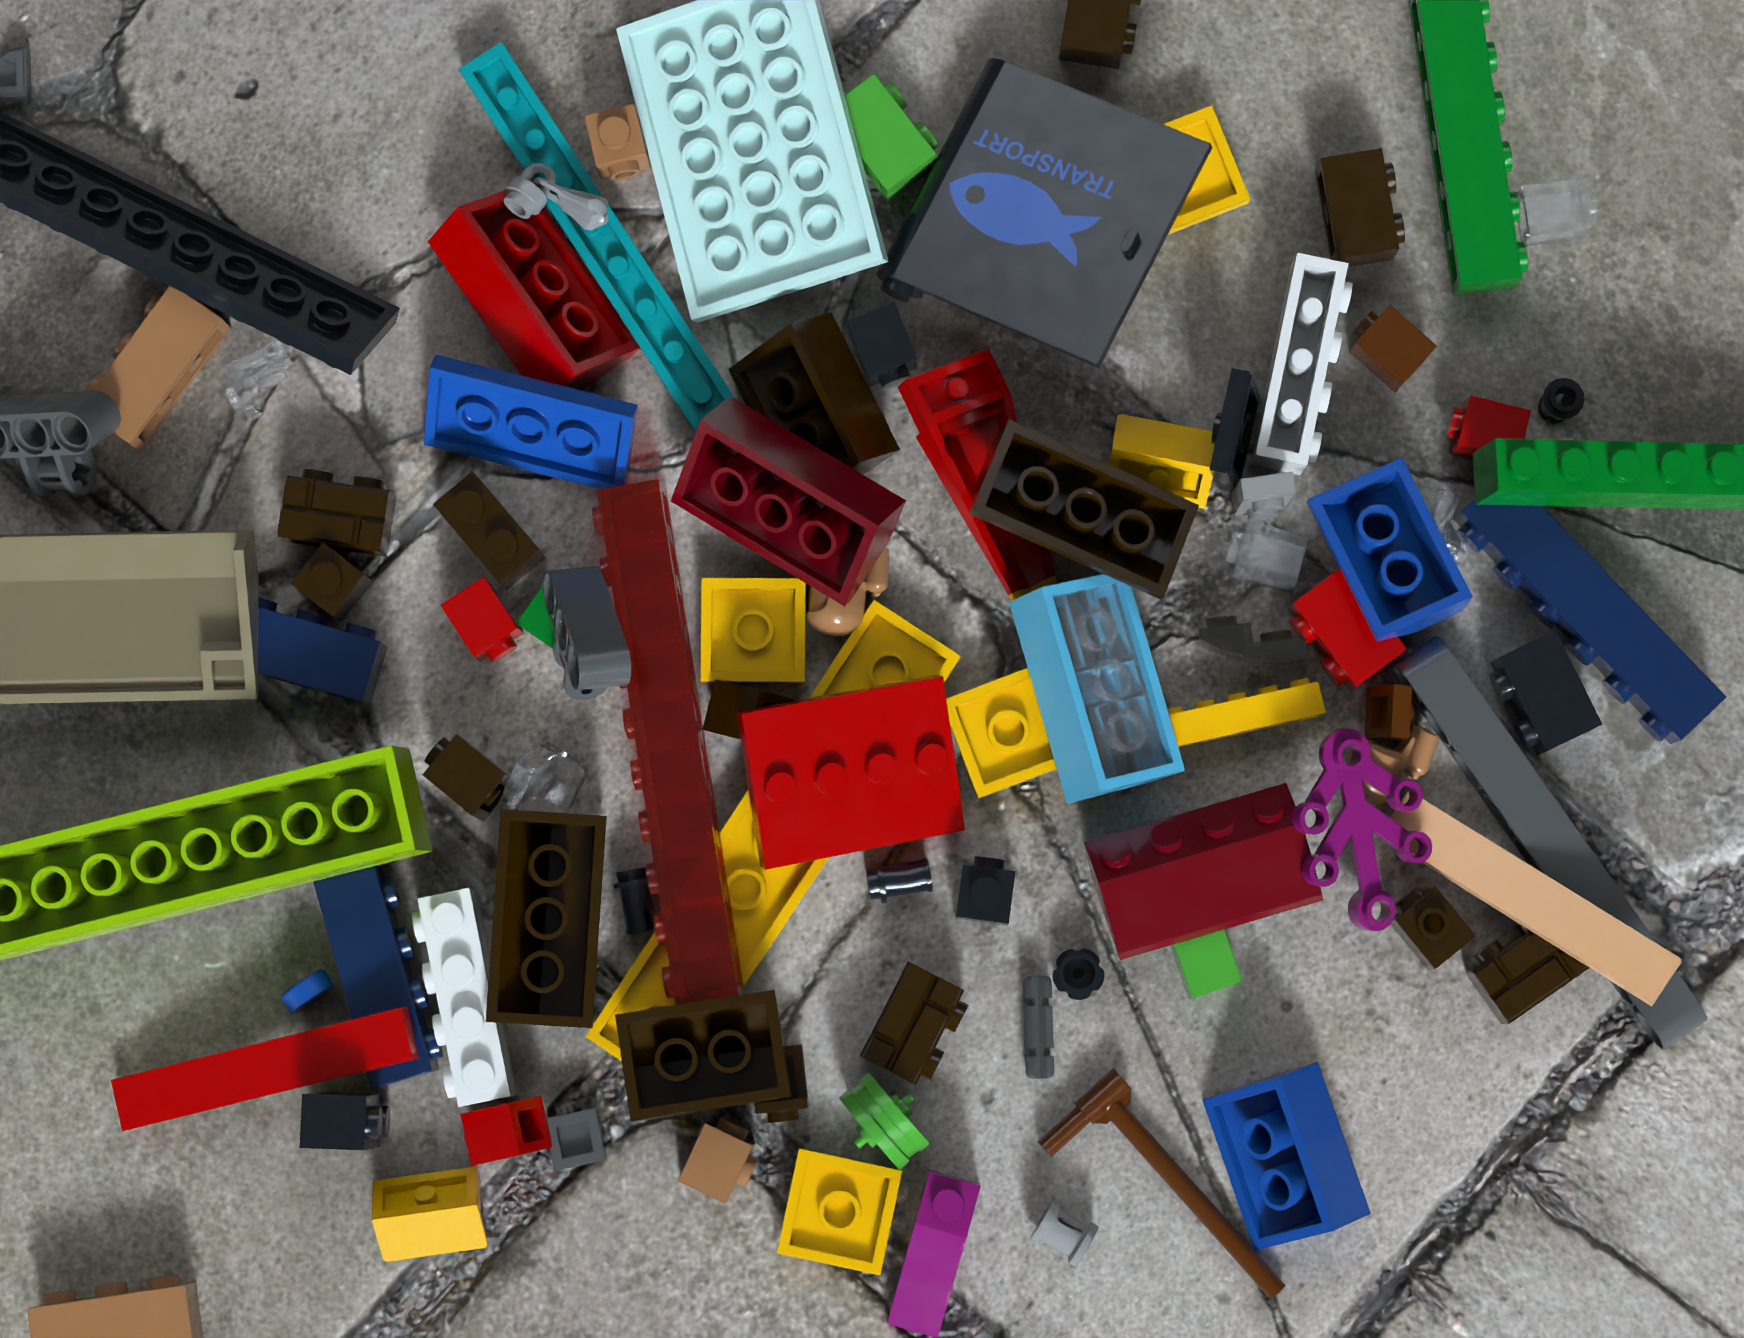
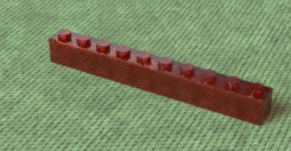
[592,479,745,1005]

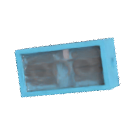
[1009,574,1185,804]

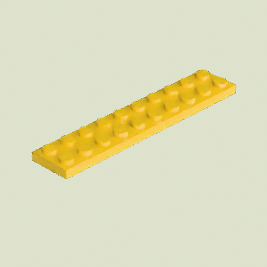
[585,600,961,1061]

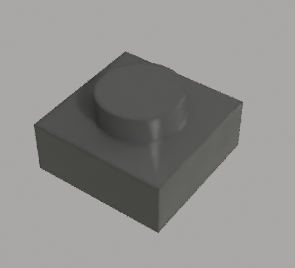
[546,1108,608,1171]

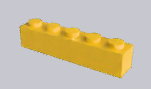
[1167,678,1326,748]

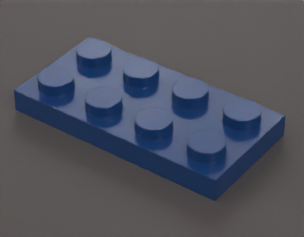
[424,354,638,495]

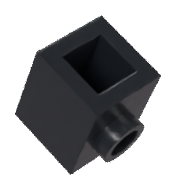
[846,302,917,389]
[955,856,1016,926]

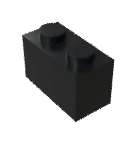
[1489,630,1603,756]
[299,1092,390,1150]

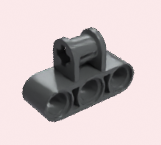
[0,391,121,496]
[543,566,631,700]

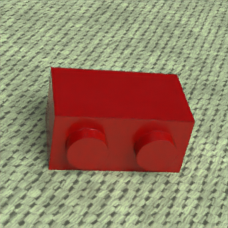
[1288,568,1407,692]

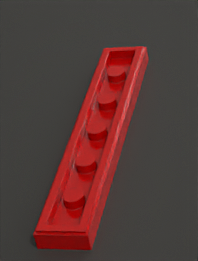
[111,1006,419,1131]

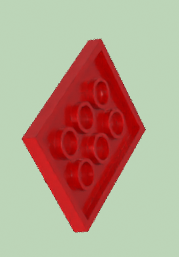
[736,675,965,870]

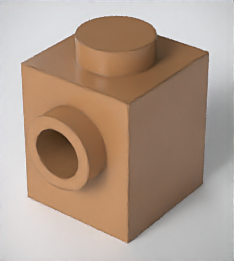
[584,104,651,180]
[678,1117,759,1204]

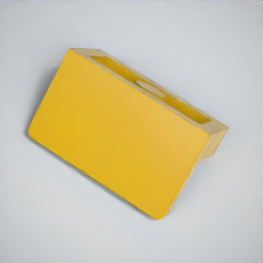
[1108,414,1215,509]
[372,1166,487,1262]

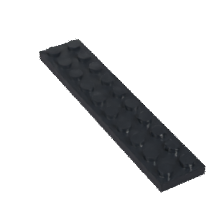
[0,112,400,375]

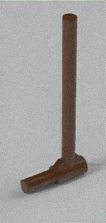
[1038,1068,1286,1299]

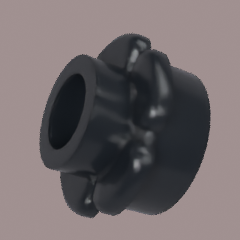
[1052,948,1104,1000]

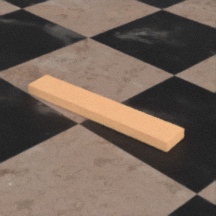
[1390,791,1681,1006]

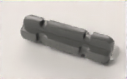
[1023,976,1054,1079]

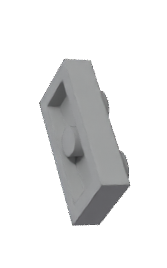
[1231,471,1296,521]

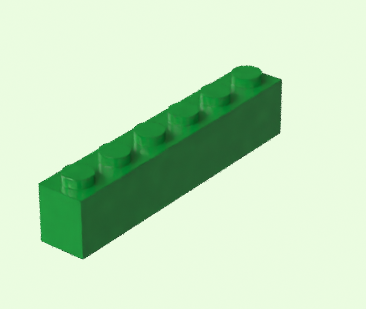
[1408,0,1528,296]
[1473,438,1744,510]

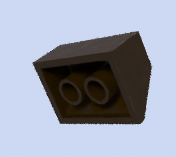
[728,312,900,474]
[615,990,793,1122]

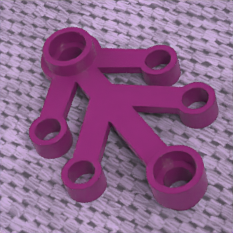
[1292,728,1432,931]

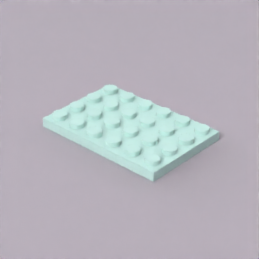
[616,0,889,323]

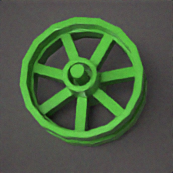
[839,1072,930,1170]

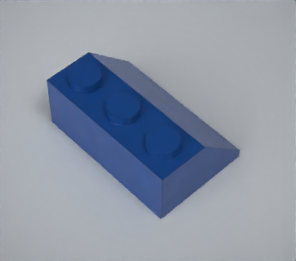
[1307,458,1473,642]
[1202,1062,1371,1251]

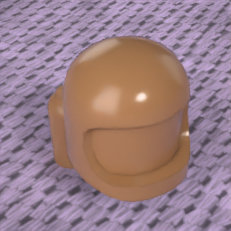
[804,548,889,636]
[1345,724,1439,806]

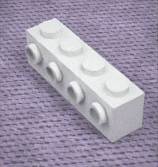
[1250,253,1353,475]
[412,888,517,1107]

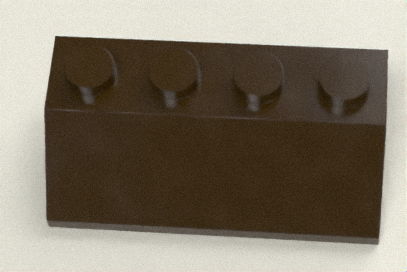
[969,419,1199,600]
[486,809,607,1028]

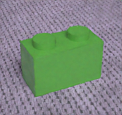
[845,74,938,203]

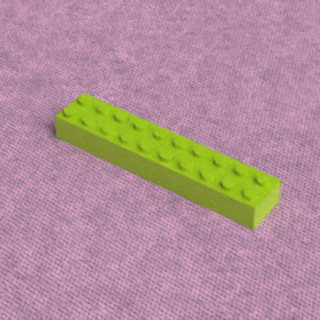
[0,745,433,961]

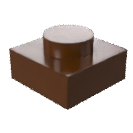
[1365,684,1415,741]

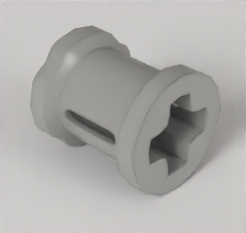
[1030,1199,1099,1267]

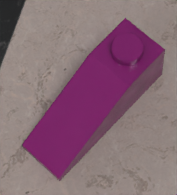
[887,1169,981,1338]

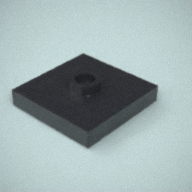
[1209,368,1260,492]

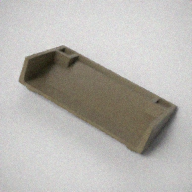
[0,530,259,704]

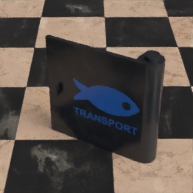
[876,58,1213,368]

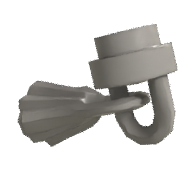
[504,164,609,230]

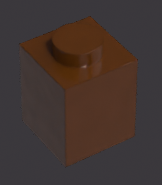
[1349,305,1437,393]

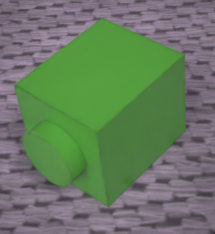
[1170,929,1243,999]

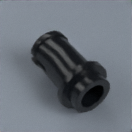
[1538,378,1585,424]
[865,858,933,903]
[613,867,659,935]

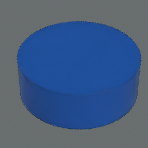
[281,969,335,1015]

